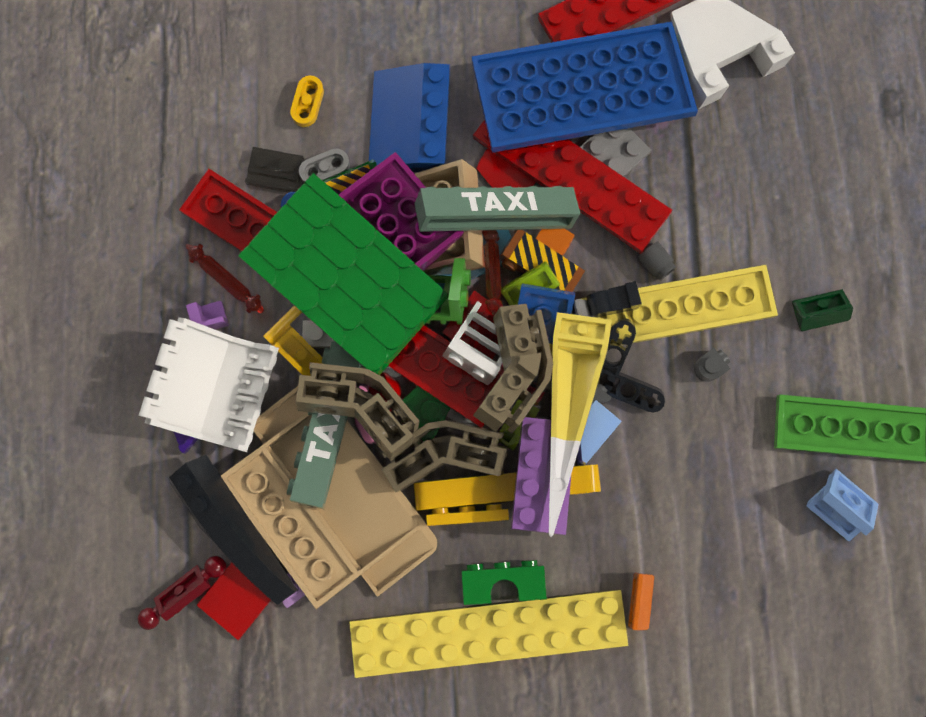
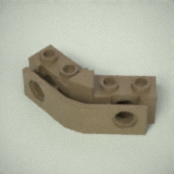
[473,304,553,433]
[296,362,419,461]
[382,420,509,492]

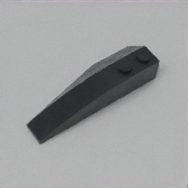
[169,455,298,605]

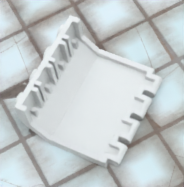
[139,318,279,452]

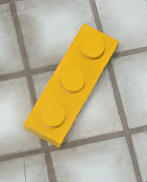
[426,504,509,526]

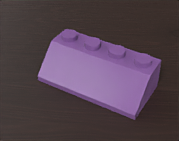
[511,417,571,535]

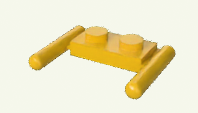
[263,306,322,376]

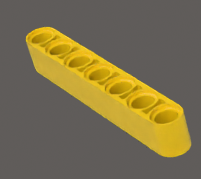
[414,464,601,511]

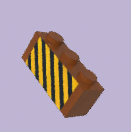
[498,229,585,292]

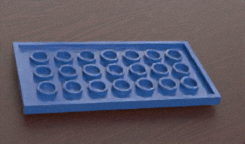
[472,22,698,153]

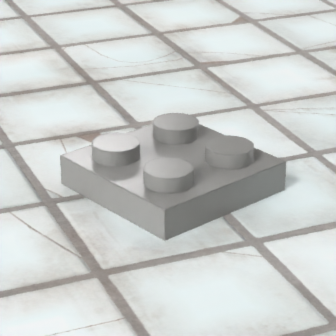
[580,128,651,177]

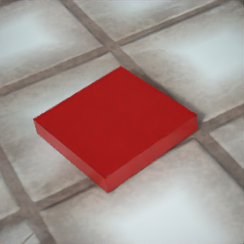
[197,562,272,640]

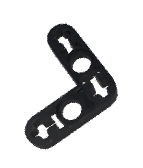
[598,318,665,413]

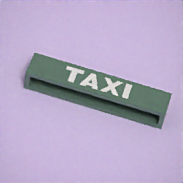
[414,186,580,231]
[287,341,361,510]

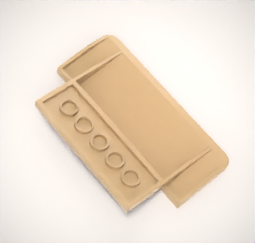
[221,386,437,609]

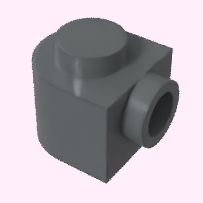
[694,348,731,382]

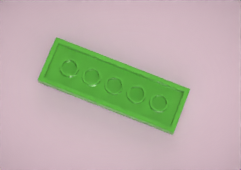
[774,395,926,463]

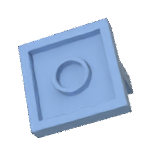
[806,469,879,541]

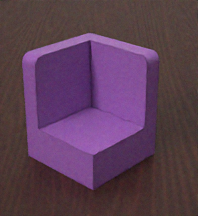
[186,301,229,330]

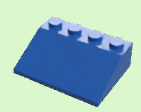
[369,63,450,172]

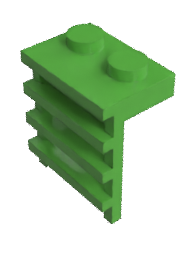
[426,258,471,325]

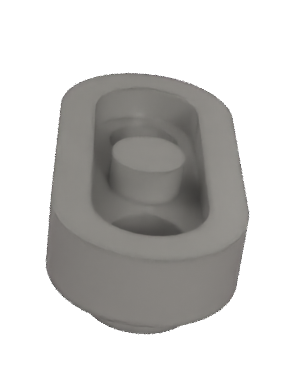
[299,149,350,183]

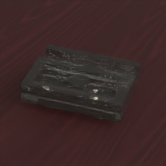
[245,147,305,193]

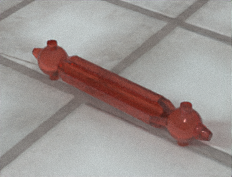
[482,230,503,317]
[185,244,264,313]

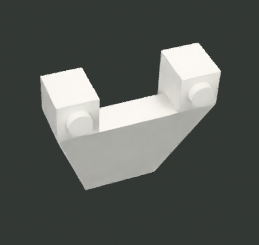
[670,0,795,109]

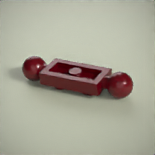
[137,556,226,630]

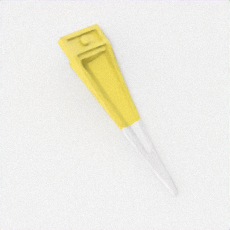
[549,312,612,537]

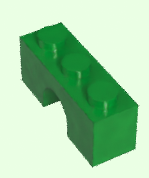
[462,560,547,605]

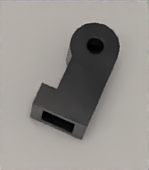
[586,281,642,318]

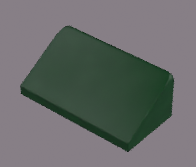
[792,289,853,332]

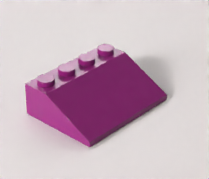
[339,152,464,271]

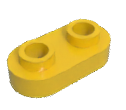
[290,75,324,127]

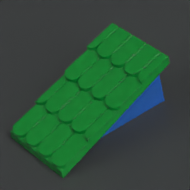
[238,173,449,375]

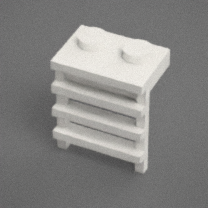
[442,301,502,385]

